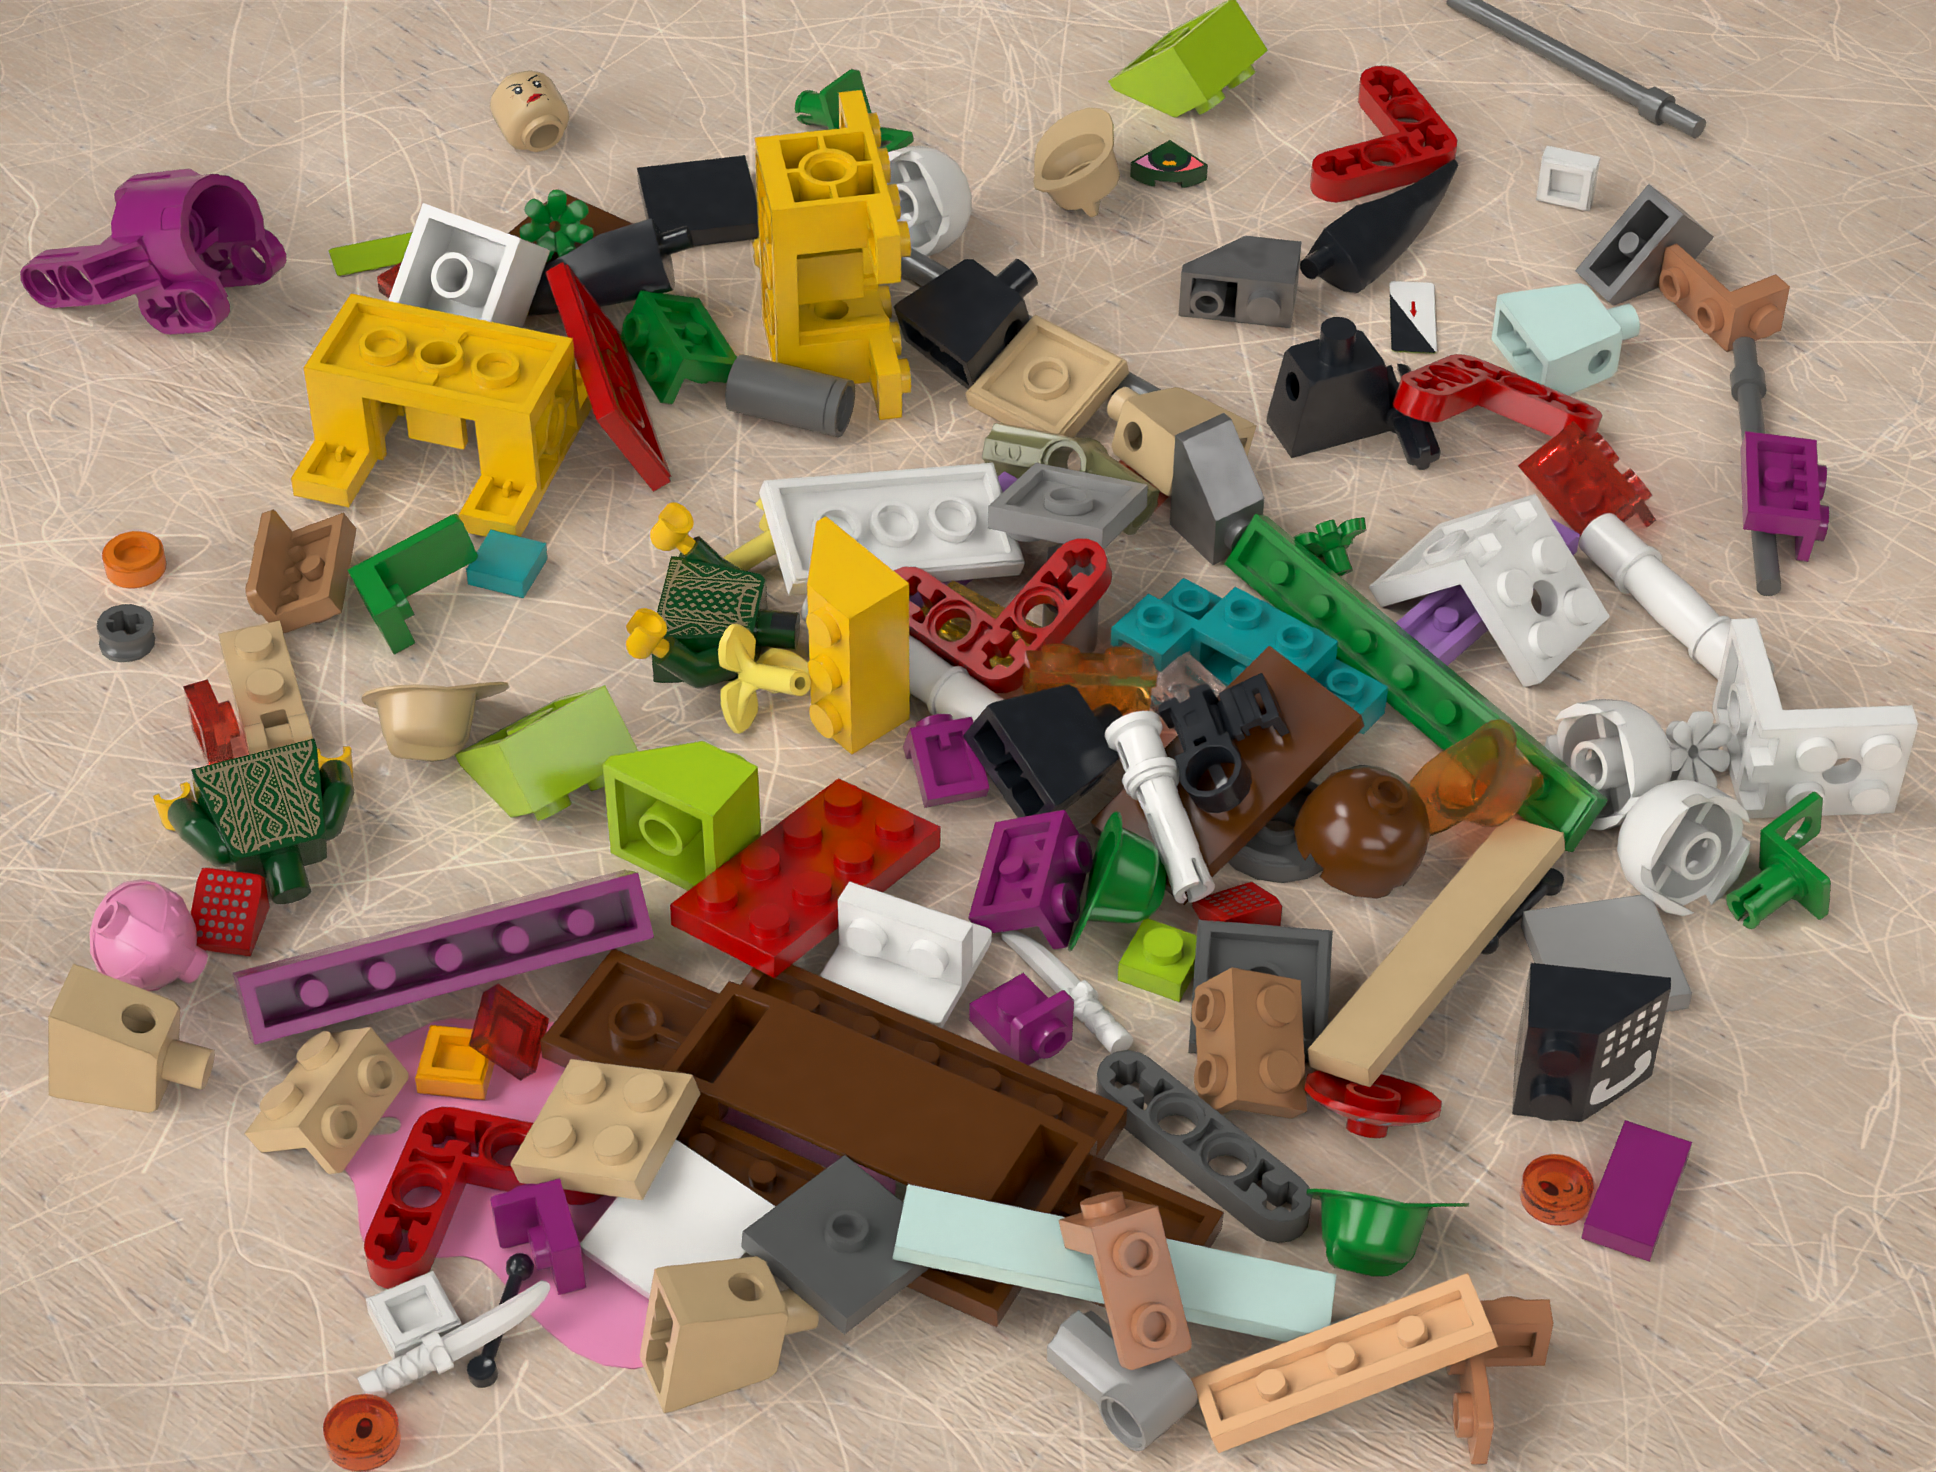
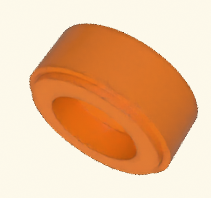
[102,531,167,588]

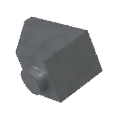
[1575,184,1714,305]
[1170,413,1265,565]

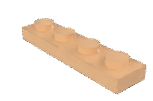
[1191,1273,1498,1453]

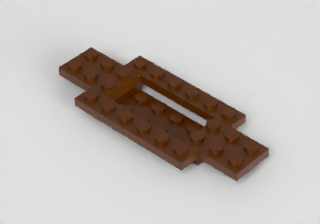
[540,949,1224,1328]

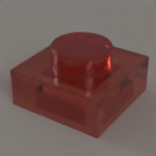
[183,679,240,765]

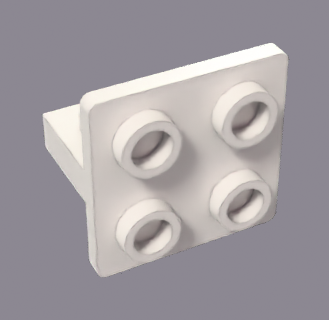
[820,882,992,1028]

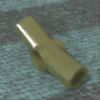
[982,423,1160,535]

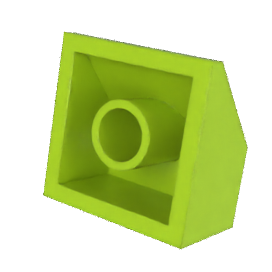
[1108,0,1268,118]
[455,685,638,821]
[603,741,761,891]

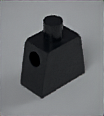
[893,259,1038,389]
[1266,317,1391,458]
[963,684,1123,818]

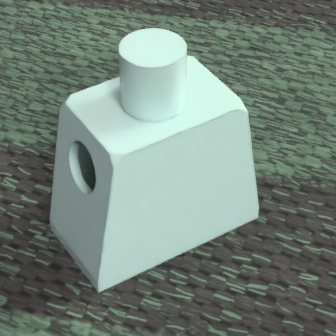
[1491,283,1640,395]

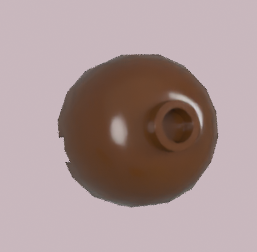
[1294,765,1430,899]

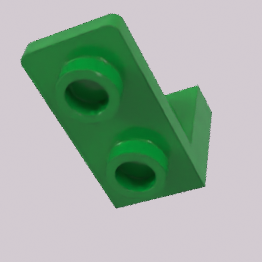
[347,514,478,654]

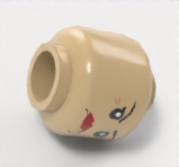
[490,70,570,152]

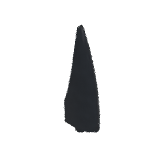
[1300,159,1458,293]
[527,218,694,316]

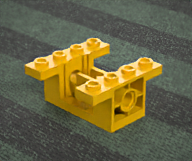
[755,90,912,420]
[291,293,592,537]

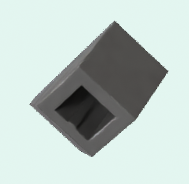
[1179,236,1302,328]

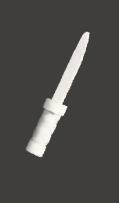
[1002,930,1133,1054]
[357,1280,550,1404]

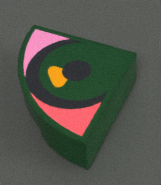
[1130,140,1208,188]

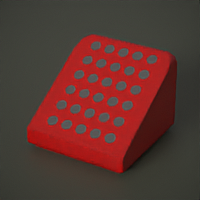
[190,867,270,957]
[1192,882,1283,926]

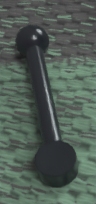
[1481,868,1564,955]
[467,1253,534,1388]

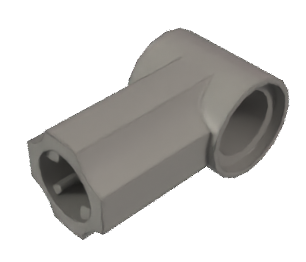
[1047,1310,1198,1452]

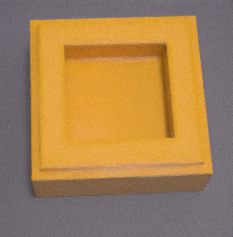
[415,1025,499,1100]

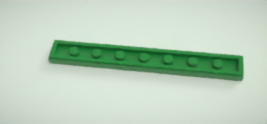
[1224,514,1608,852]

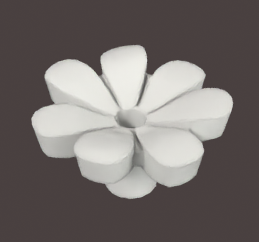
[1666,711,1732,788]

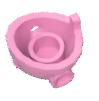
[90,879,208,991]

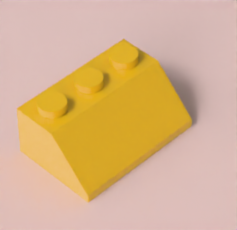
[806,516,910,755]

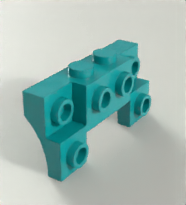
[1110,578,1388,734]

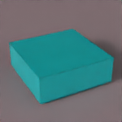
[466,530,548,598]

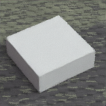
[1536,146,1600,212]
[366,1271,462,1360]

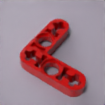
[1310,65,1458,203]
[1393,354,1603,446]
[894,538,1112,693]
[364,1107,604,1289]

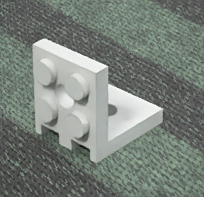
[1369,494,1610,687]
[1712,618,1918,818]

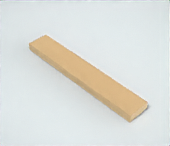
[1308,816,1565,1087]

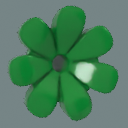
[519,189,594,263]
[1293,517,1367,576]

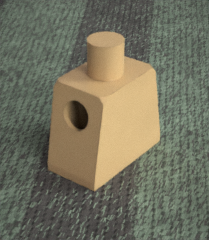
[1107,387,1257,496]
[48,964,215,1113]
[639,1256,819,1413]

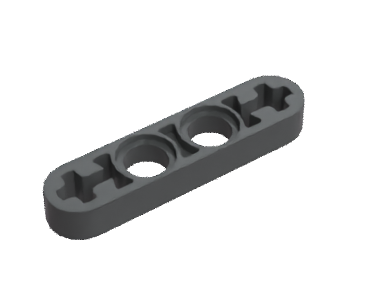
[1096,1050,1312,1243]

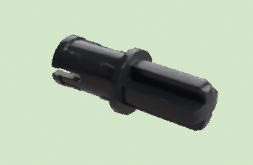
[1385,364,1441,470]

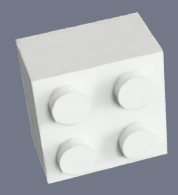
[388,203,550,328]

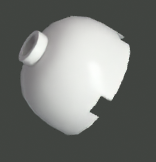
[887,146,972,256]
[1545,699,1672,831]
[1617,780,1751,916]

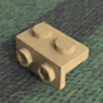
[244,1027,409,1174]

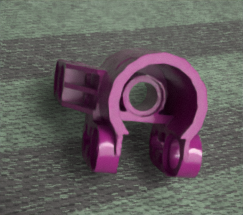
[20,168,287,335]

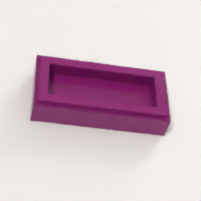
[1581,1120,1692,1262]

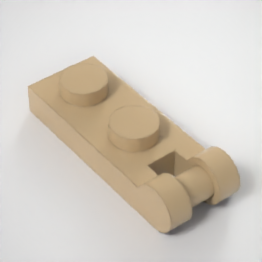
[218,620,313,755]

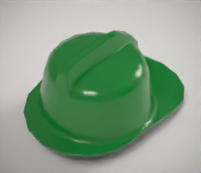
[1068,811,1167,952]
[1306,1188,1469,1277]

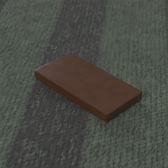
[1090,646,1365,905]

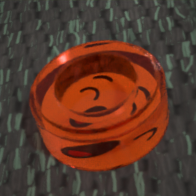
[1520,1154,1594,1226]
[323,1394,401,1472]

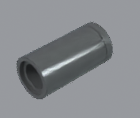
[725,354,855,437]

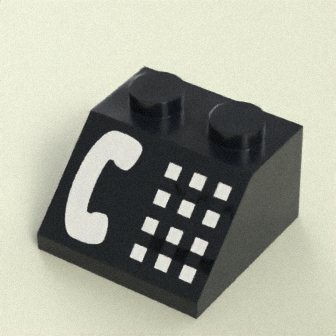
[1512,963,1671,1122]

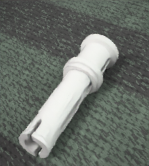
[1105,711,1215,903]

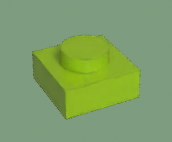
[1118,918,1197,1002]

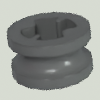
[97,604,156,662]

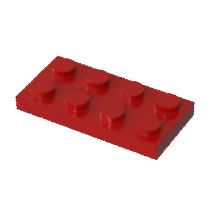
[670,778,941,978]

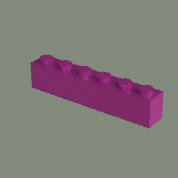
[233,870,654,1045]

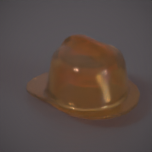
[1409,719,1544,836]

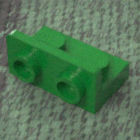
[621,291,737,404]

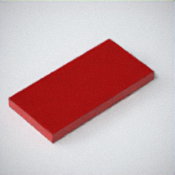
[546,262,672,492]

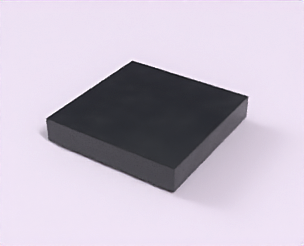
[637,155,759,246]

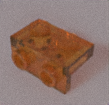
[1022,643,1158,716]

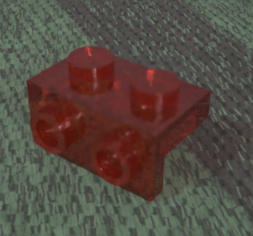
[1518,421,1656,539]

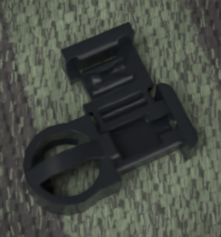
[1158,673,1290,813]

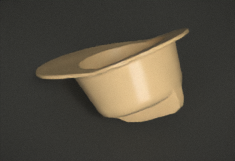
[1033,108,1120,217]
[361,682,510,762]

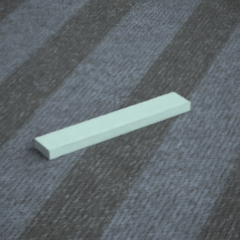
[892,1184,1336,1342]

